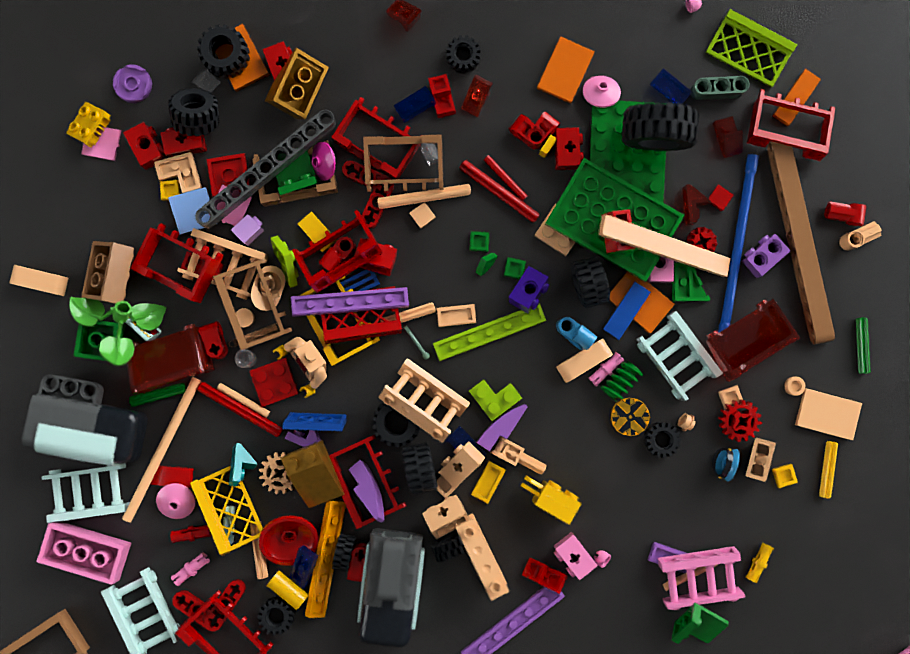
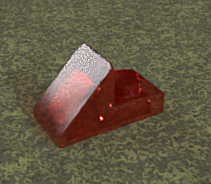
[386,0,421,32]
[461,75,493,117]
[713,116,743,158]
[682,184,711,225]

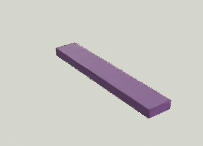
[291,287,409,317]
[461,587,565,654]

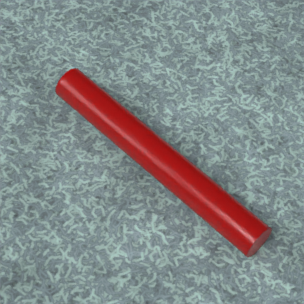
[484,155,528,201]

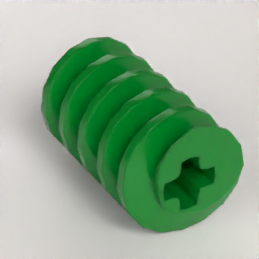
[601,361,643,402]

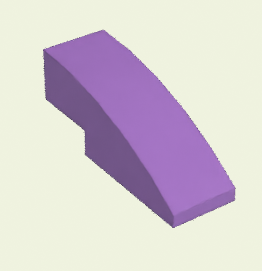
[476,404,528,451]
[349,460,384,523]

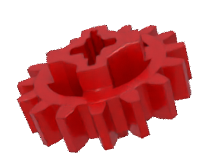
[718,399,762,442]

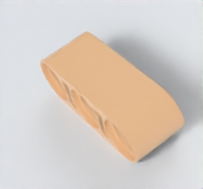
[9,265,69,296]
[556,338,613,383]

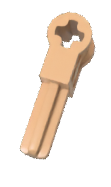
[491,436,546,474]

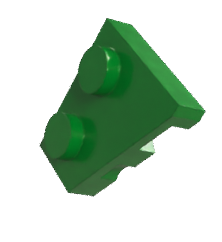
[672,263,710,302]

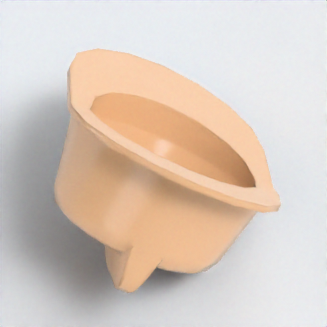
[250,265,286,311]

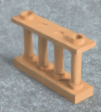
[177,228,269,300]
[378,358,470,443]
[456,512,509,601]

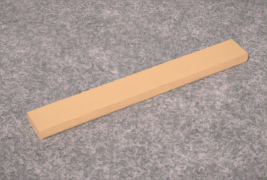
[598,215,730,277]

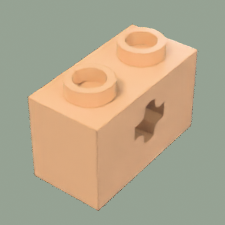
[746,438,776,482]
[438,441,485,489]
[422,495,470,539]

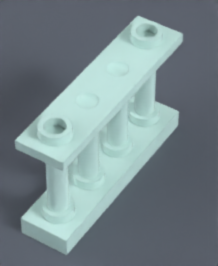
[636,311,723,401]
[42,464,130,523]
[101,567,181,654]

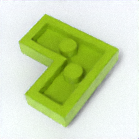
[271,235,299,288]
[469,379,522,421]

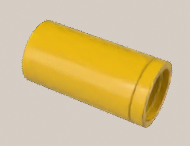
[266,570,309,611]

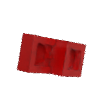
[428,74,456,118]
[150,465,194,488]
[522,558,568,594]

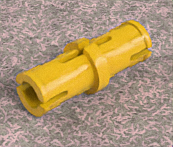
[746,542,774,583]

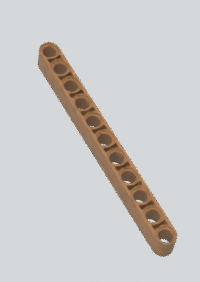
[767,142,835,345]

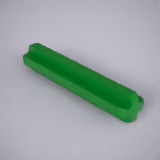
[856,317,871,374]
[129,383,186,407]

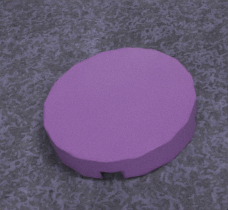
[113,65,152,103]

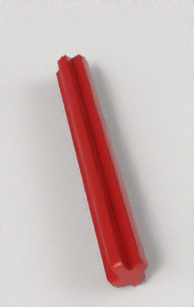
[460,160,540,223]
[197,382,283,437]

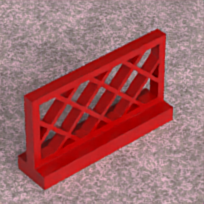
[321,286,402,344]

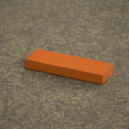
[772,69,821,126]

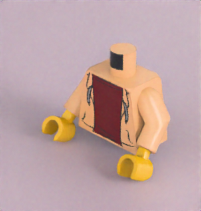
[273,337,327,398]

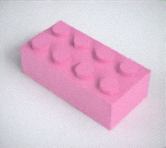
[37,521,131,585]

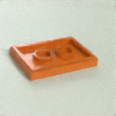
[215,24,269,92]
[537,36,595,104]
[609,272,675,334]

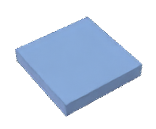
[168,187,210,234]

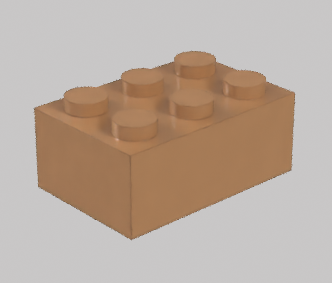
[81,241,134,304]

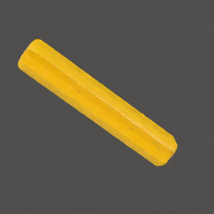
[819,441,838,499]

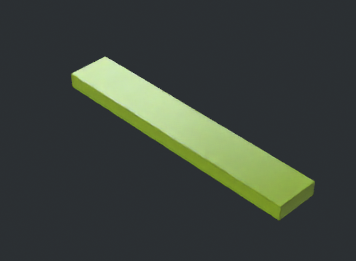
[433,303,546,361]

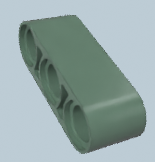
[690,76,750,100]

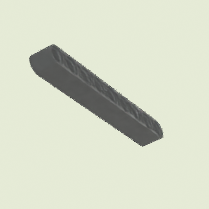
[195,110,336,228]

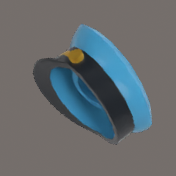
[712,448,740,482]

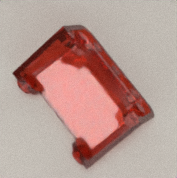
[706,299,800,382]
[127,324,215,394]

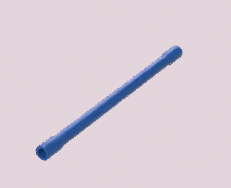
[717,154,759,342]

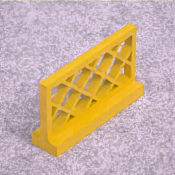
[190,466,263,556]

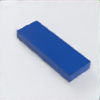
[602,282,651,340]

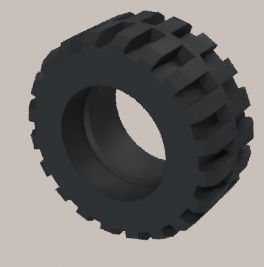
[622,102,699,151]

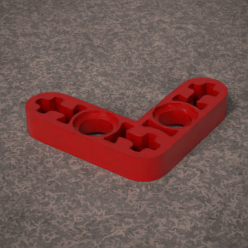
[342,161,394,229]
[172,579,246,631]

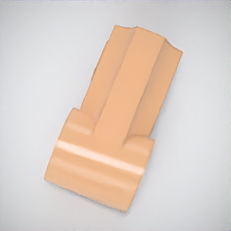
[839,221,882,251]

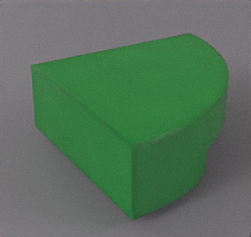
[476,252,498,276]

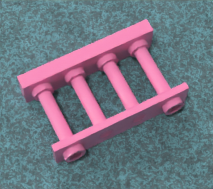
[658,546,745,610]

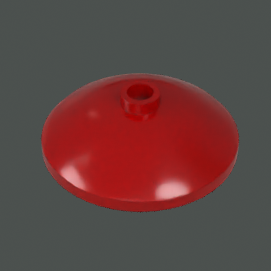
[259,516,318,566]

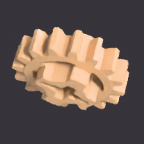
[259,452,294,494]

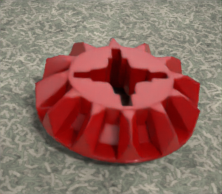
[686,227,718,252]

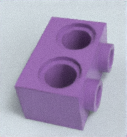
[741,234,790,278]

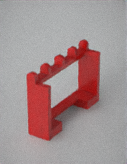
[747,89,835,161]
[331,97,422,180]
[292,210,383,293]
[130,223,223,303]
[329,435,407,529]
[175,590,273,654]

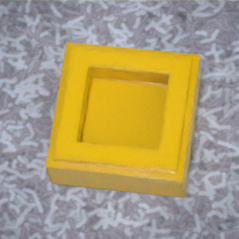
[539,135,557,158]
[160,180,181,201]
[772,464,798,488]

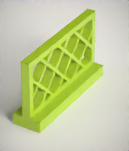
[705,9,798,87]

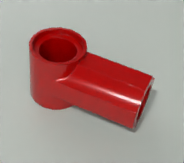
[824,201,867,226]

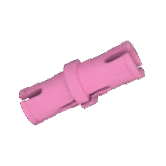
[588,352,624,387]
[171,552,210,586]

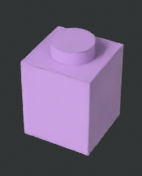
[231,214,264,246]

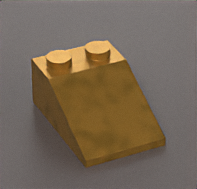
[265,48,329,119]
[280,440,344,508]

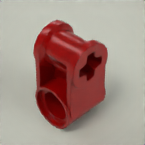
[199,321,228,359]
[347,543,367,582]

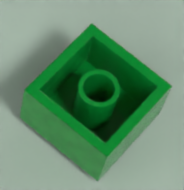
[74,320,126,361]

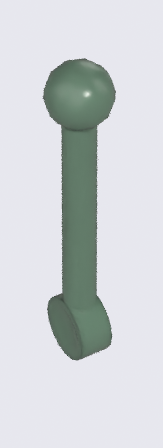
[404,325,430,360]

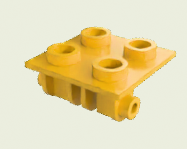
[66,102,111,148]

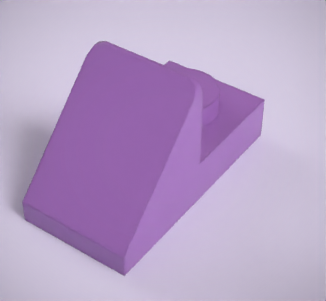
[285,430,321,447]

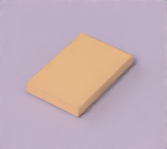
[795,388,862,440]

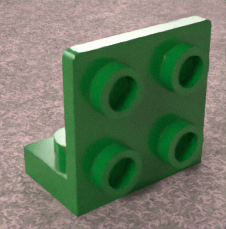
[276,148,318,195]
[671,603,729,644]

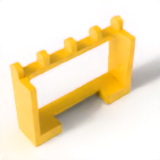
[299,276,380,366]

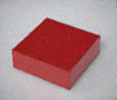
[706,184,734,211]

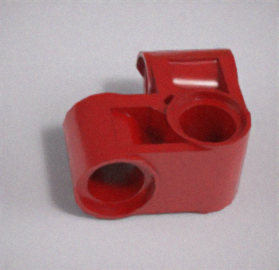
[509,111,561,149]
[319,237,356,271]

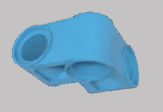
[556,317,597,350]

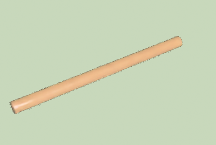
[122,377,201,523]

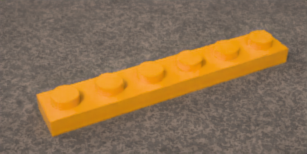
[305,500,346,618]

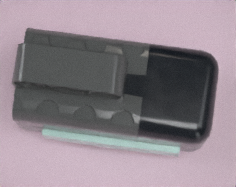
[22,375,148,466]
[357,528,425,647]

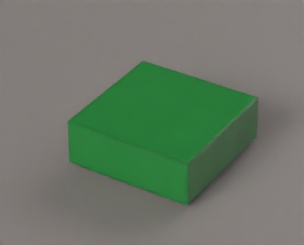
[469,231,490,252]
[504,257,526,280]

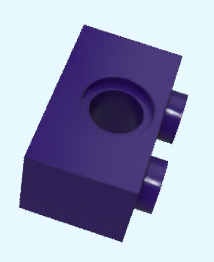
[509,266,550,314]

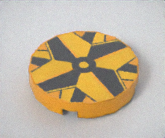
[611,398,650,436]

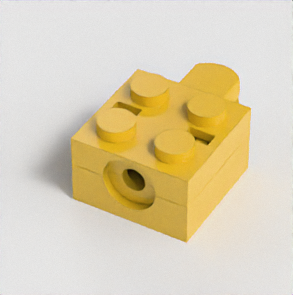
[520,476,581,525]

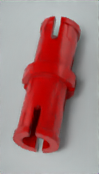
[170,525,212,543]

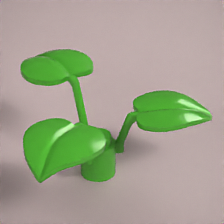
[69,297,166,366]

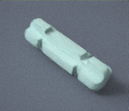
[223,505,235,544]

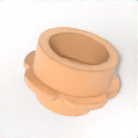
[677,413,695,432]

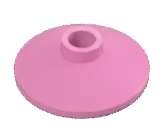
[583,76,621,108]
[156,483,196,519]

